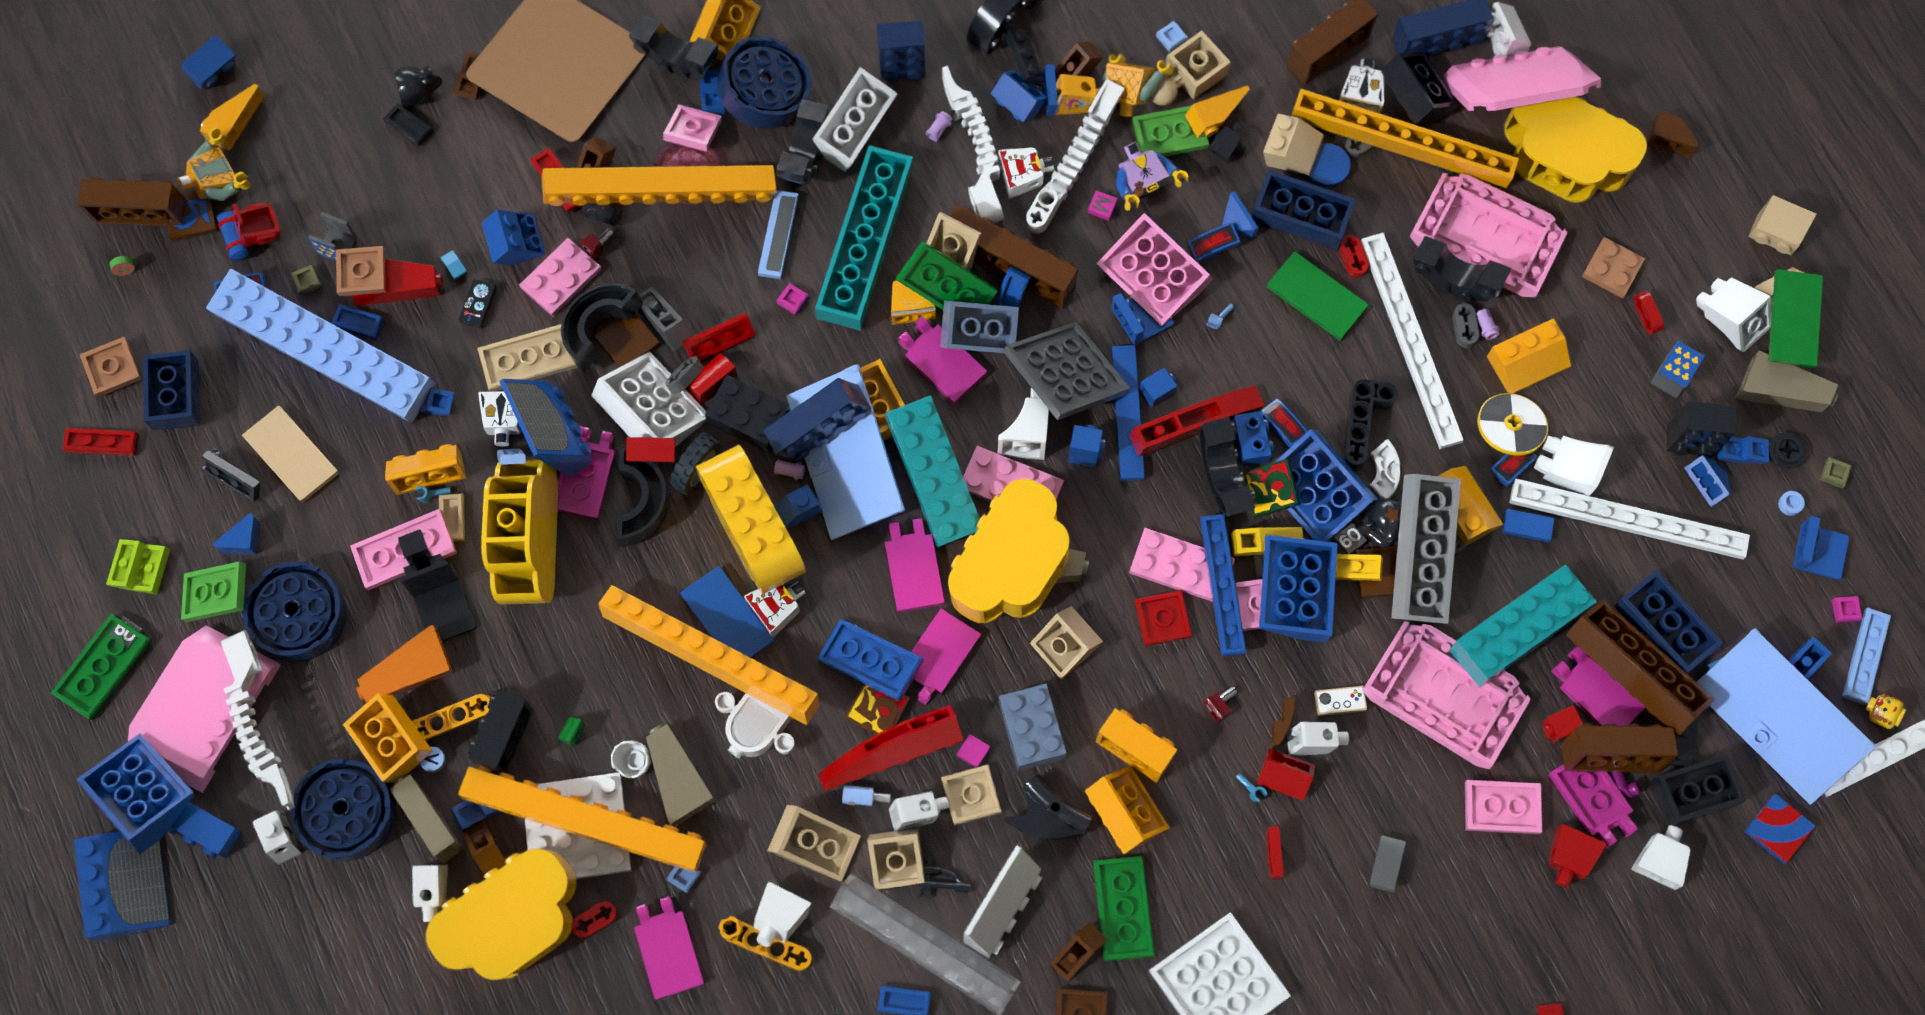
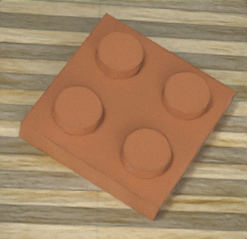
[1582,237,1645,298]
[336,246,386,296]
[80,337,142,398]

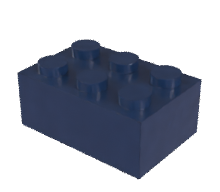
[877,20,925,82]
[143,350,200,431]

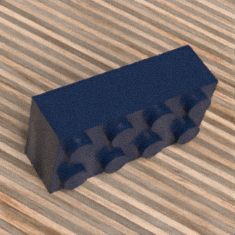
[1392,0,1494,56]
[1252,170,1356,250]
[763,378,871,460]
[1614,570,1723,673]

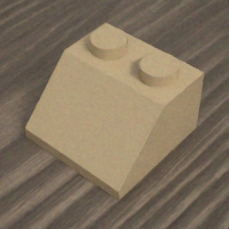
[1263,114,1324,175]
[1748,195,1816,255]
[1030,606,1103,679]
[868,828,925,890]

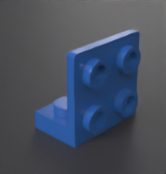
[1111,293,1174,345]
[1792,516,1849,580]

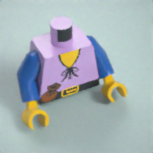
[1116,142,1188,211]

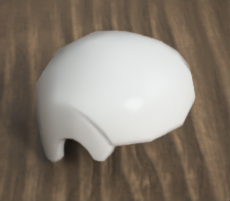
[611,741,651,778]

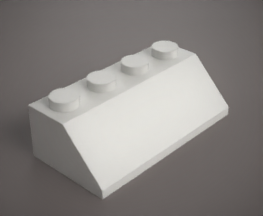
[812,67,897,172]

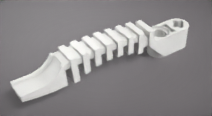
[942,66,1004,223]
[1026,79,1125,234]
[221,630,294,810]

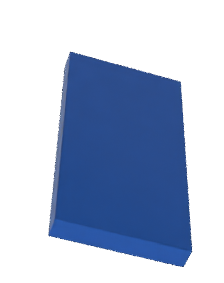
[680,566,775,658]
[817,619,924,702]

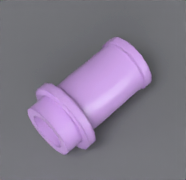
[926,111,952,141]
[1476,309,1500,340]
[774,459,806,480]

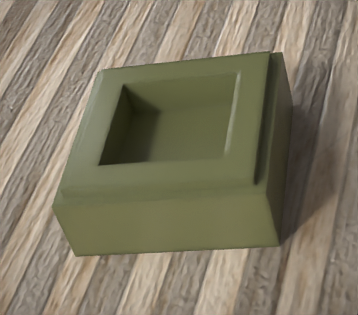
[291,264,322,295]
[1820,457,1852,489]

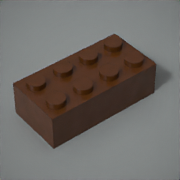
[1287,0,1378,85]
[77,177,187,227]
[1561,723,1678,773]

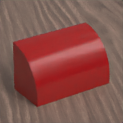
[687,354,737,404]
[1257,748,1315,801]

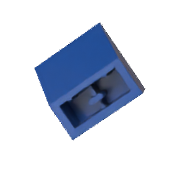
[482,210,546,265]

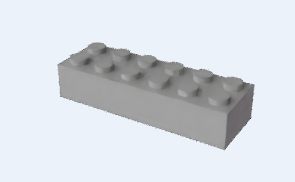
[1391,474,1461,624]

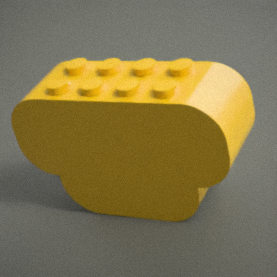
[1504,96,1647,203]
[695,445,806,595]
[481,459,558,605]
[948,479,1069,623]
[426,849,576,980]

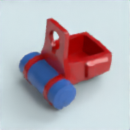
[217,203,280,261]

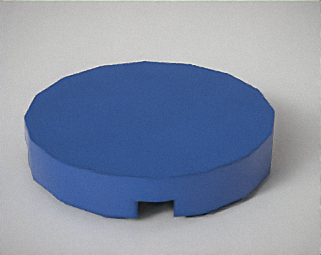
[1307,143,1351,188]

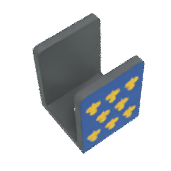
[308,212,358,261]
[1651,341,1704,398]

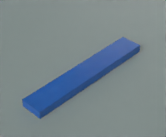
[1111,345,1144,481]
[1200,514,1246,657]

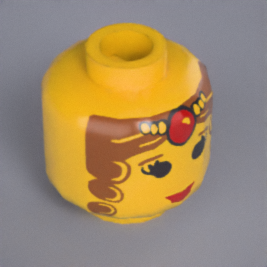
[1866,693,1906,729]

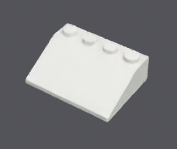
[591,352,706,446]
[964,846,1042,958]

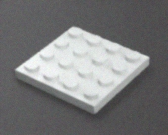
[525,772,632,879]
[1149,913,1291,1015]

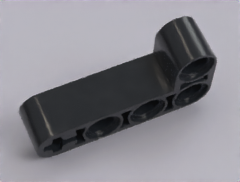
[1342,379,1398,472]

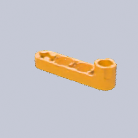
[412,694,491,741]
[719,916,812,971]

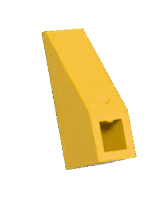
[1231,527,1303,557]

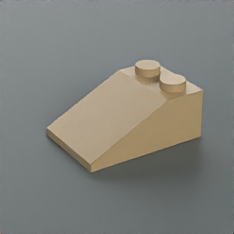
[927,212,981,271]
[768,805,861,882]

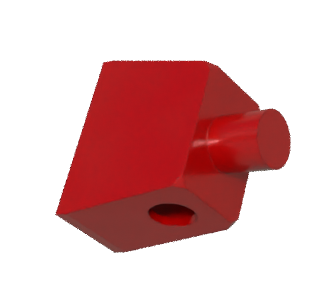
[1549,824,1607,888]

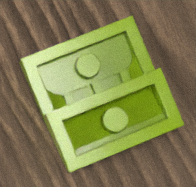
[106,539,171,594]

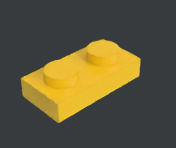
[1335,554,1383,581]

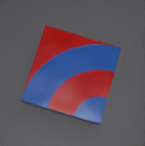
[1744,794,1815,864]

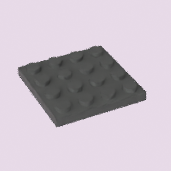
[1003,322,1130,420]

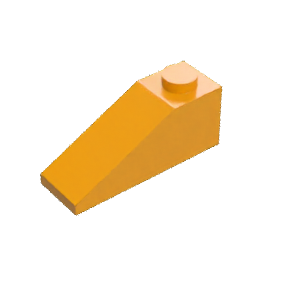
[200,84,264,151]
[1185,85,1250,138]

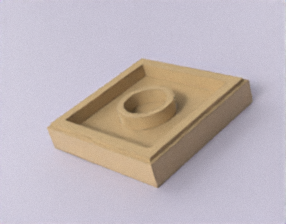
[941,765,1002,826]

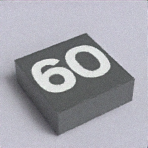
[1333,523,1367,554]
[109,616,145,649]

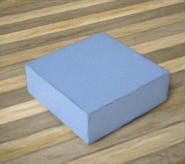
[1156,21,1188,52]

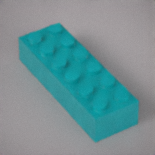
[884,395,980,548]
[1449,564,1597,688]

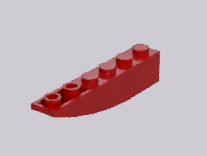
[1129,385,1265,457]
[818,705,963,791]

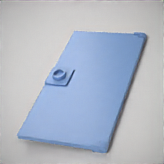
[786,365,905,540]
[1697,628,1876,805]

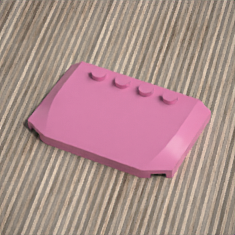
[1443,47,1601,111]
[1410,173,1567,297]
[1362,622,1531,769]
[128,625,281,793]

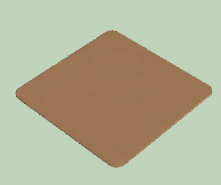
[466,0,645,142]

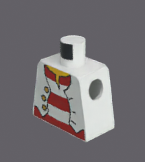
[998,148,1054,198]
[744,581,806,638]

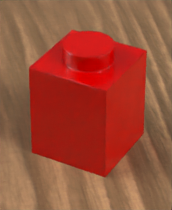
[1542,705,1583,744]

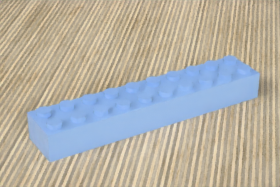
[206,268,436,423]

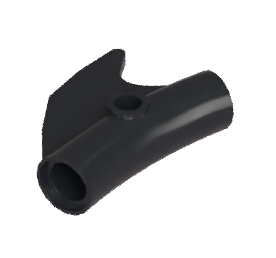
[1004,774,1093,840]

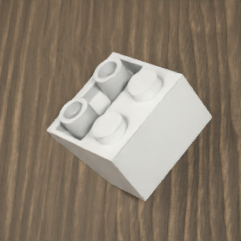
[1486,2,1531,56]

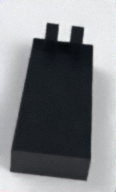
[202,449,260,502]

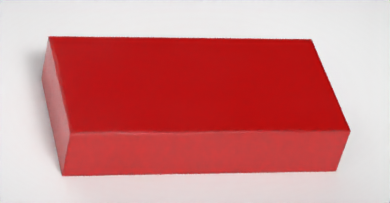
[626,437,676,462]
[1266,826,1283,880]

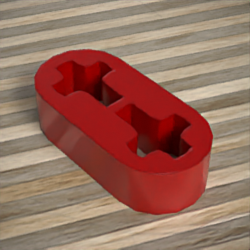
[1339,235,1369,278]
[1634,291,1664,335]
[572,901,618,939]

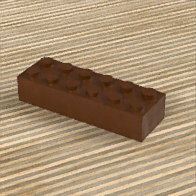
[949,205,1078,309]
[1566,599,1716,736]

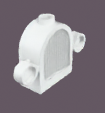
[715,692,795,759]

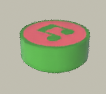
[110,256,135,276]

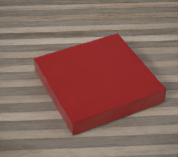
[1134,590,1192,647]

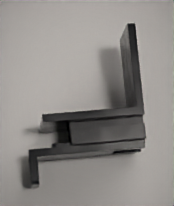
[398,530,476,642]

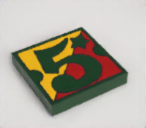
[1243,459,1300,518]

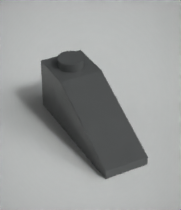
[639,287,692,351]

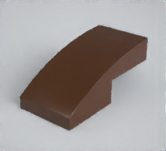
[454,52,481,100]
[1271,697,1295,750]

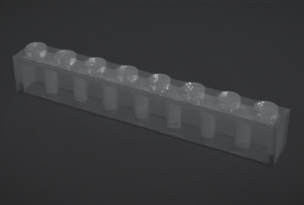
[830,874,1021,1015]

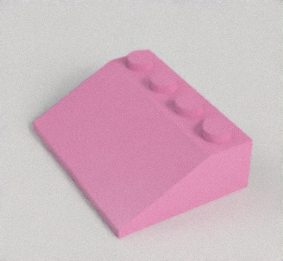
[1097,213,1213,326]

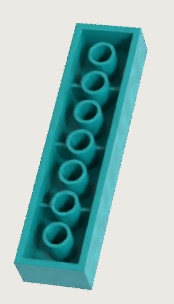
[815,145,913,331]

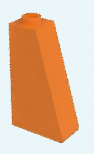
[356,625,453,703]

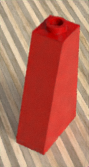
[352,259,443,306]

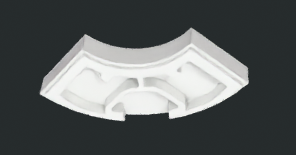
[1369,439,1400,500]

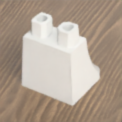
[1696,278,1772,352]
[997,388,1049,460]
[1534,436,1614,496]

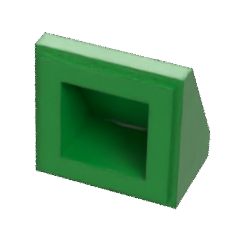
[558,718,585,746]

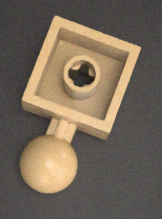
[1150,31,1231,106]

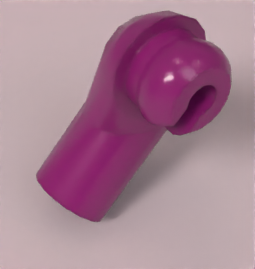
[1610,772,1642,798]

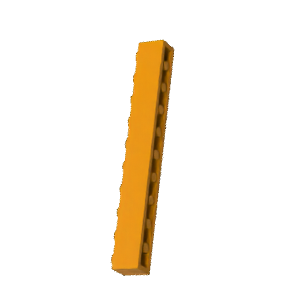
[1291,89,1519,188]
[541,165,776,206]
[598,585,820,725]
[458,765,706,873]

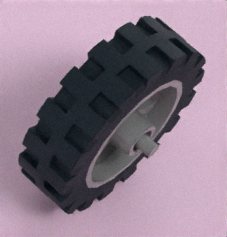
[670,432,722,495]

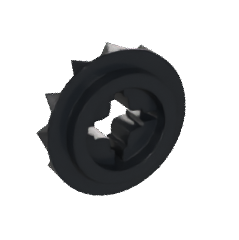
[1769,432,1807,470]

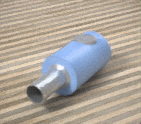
[842,785,890,806]

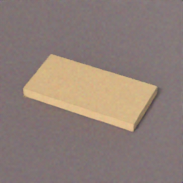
[477,324,577,392]
[242,405,339,503]

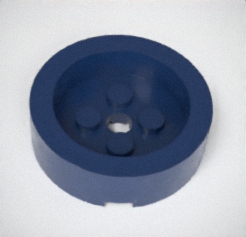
[717,36,812,129]
[242,561,347,662]
[290,758,396,862]

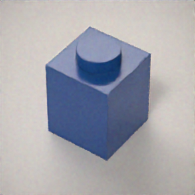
[1139,368,1178,408]

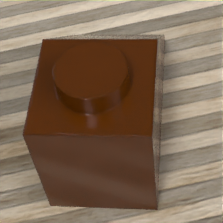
[1055,41,1104,82]
[1647,111,1698,158]
[577,137,617,168]
[463,819,507,875]
[1050,921,1107,982]

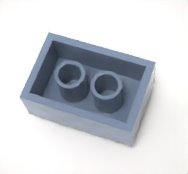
[940,301,1019,353]
[999,684,1066,772]

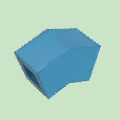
[440,250,467,280]

